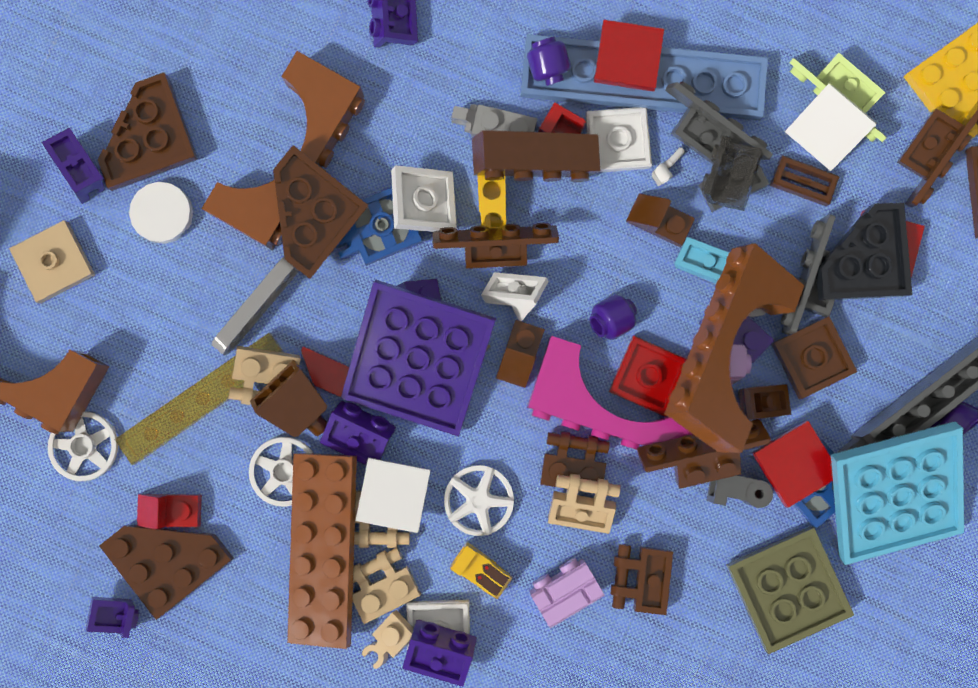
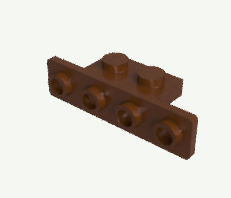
[897,101,978,207]
[433,222,559,269]
[637,419,770,489]

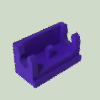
[41,127,105,204]

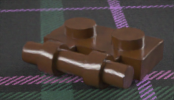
[540,431,610,487]
[610,544,673,615]

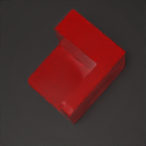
[538,102,586,134]

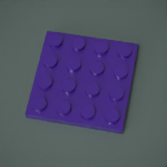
[341,280,496,437]

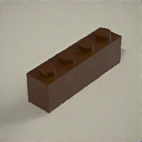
[472,130,601,182]

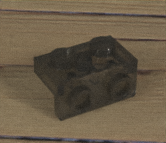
[702,135,763,211]

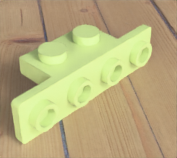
[789,53,887,142]

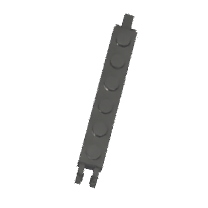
[838,337,978,453]

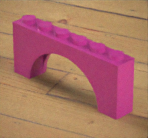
[527,336,692,450]

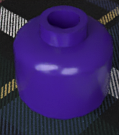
[527,36,571,86]
[589,294,637,340]

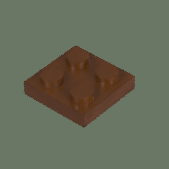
[771,316,858,399]

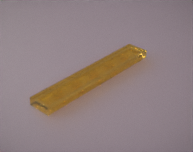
[114,333,284,465]

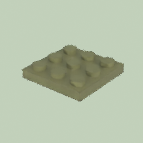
[726,526,854,654]

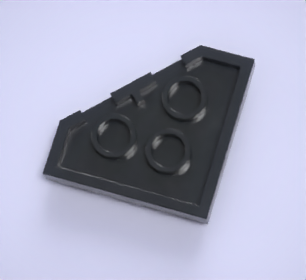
[816,203,912,301]

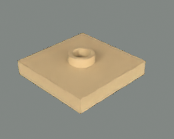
[9,220,95,304]

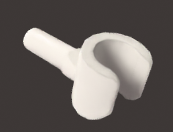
[651,147,685,186]

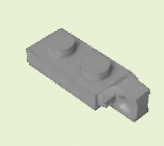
[451,104,537,137]

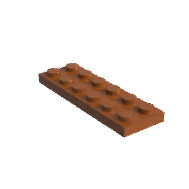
[287,453,357,649]

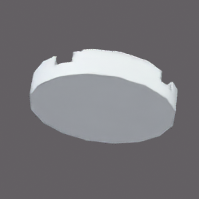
[129,182,193,244]

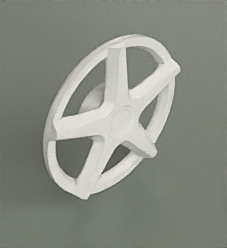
[48,411,118,481]
[249,437,313,507]
[444,465,514,536]

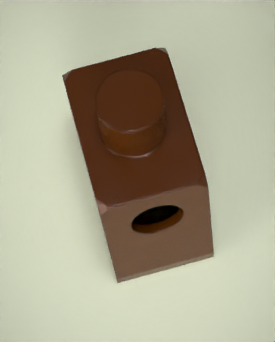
[250,359,328,437]

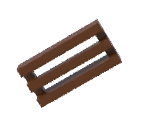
[769,155,840,206]

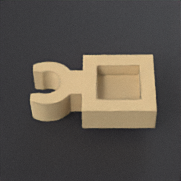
[362,610,414,669]

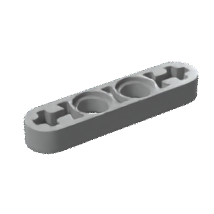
[211,257,299,356]

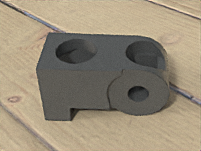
[706,475,773,508]

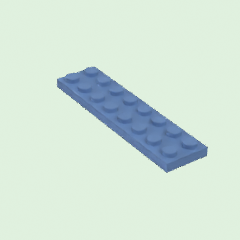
[520,34,768,120]

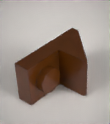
[625,194,695,247]
[496,320,545,388]
[738,384,792,420]

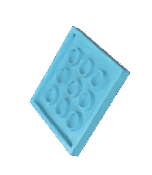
[831,422,964,565]

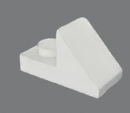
[481,272,549,321]

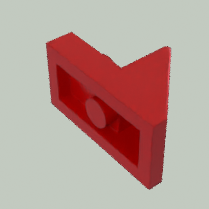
[137,494,202,529]

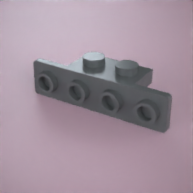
[665,82,773,168]
[781,214,836,335]

